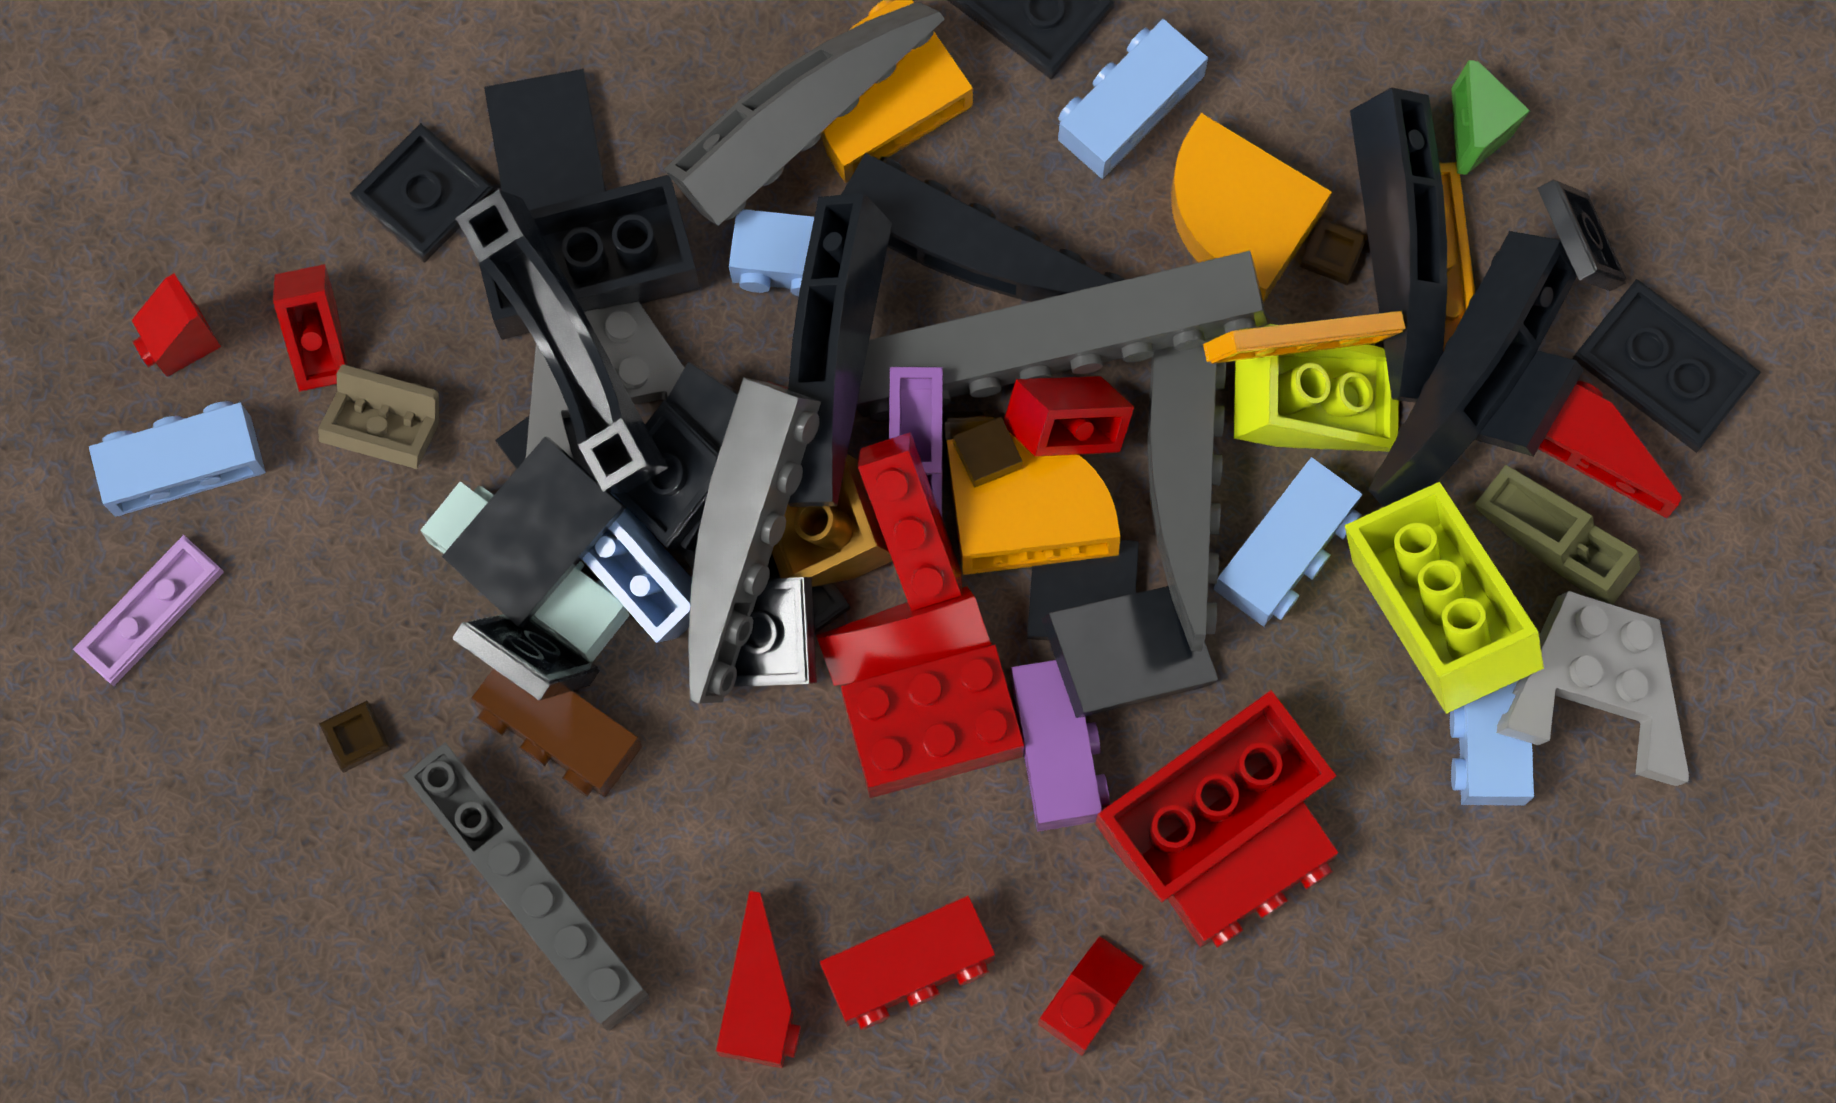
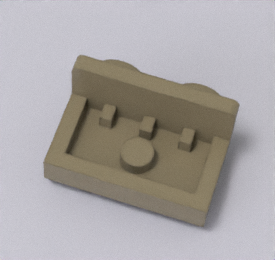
[318,365,439,469]

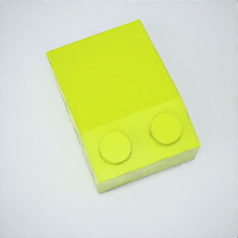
[1234,324,1399,452]

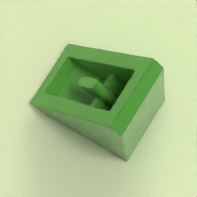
[1452,60,1530,175]

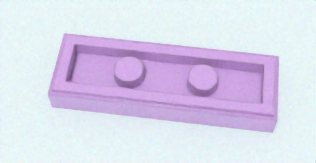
[73,535,224,686]

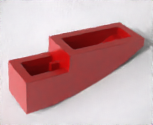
[816,586,991,686]

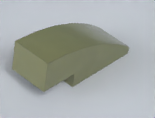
[1475,465,1641,605]

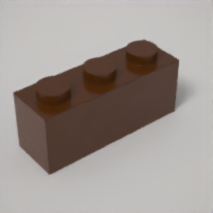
[472,668,643,798]

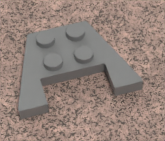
[525,302,685,459]
[1496,591,1689,786]

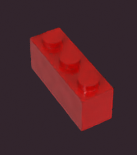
[858,432,962,611]
[1168,802,1338,948]
[819,895,995,1030]

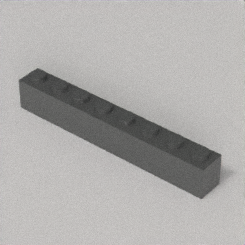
[856,251,1268,421]

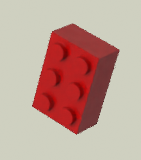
[841,645,1024,798]

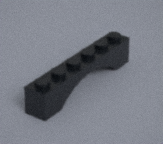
[455,190,668,494]

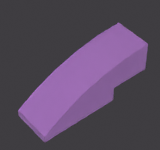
[889,367,943,517]

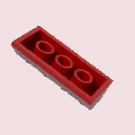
[1095,690,1336,903]

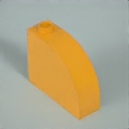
[821,0,973,183]
[1171,113,1332,303]
[947,433,1120,575]

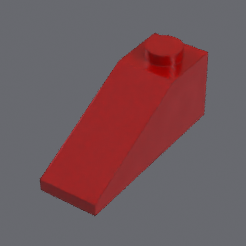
[1539,381,1682,519]
[716,891,801,1069]

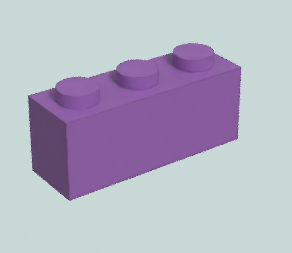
[1011,660,1110,832]

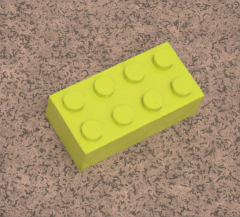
[1344,482,1544,714]

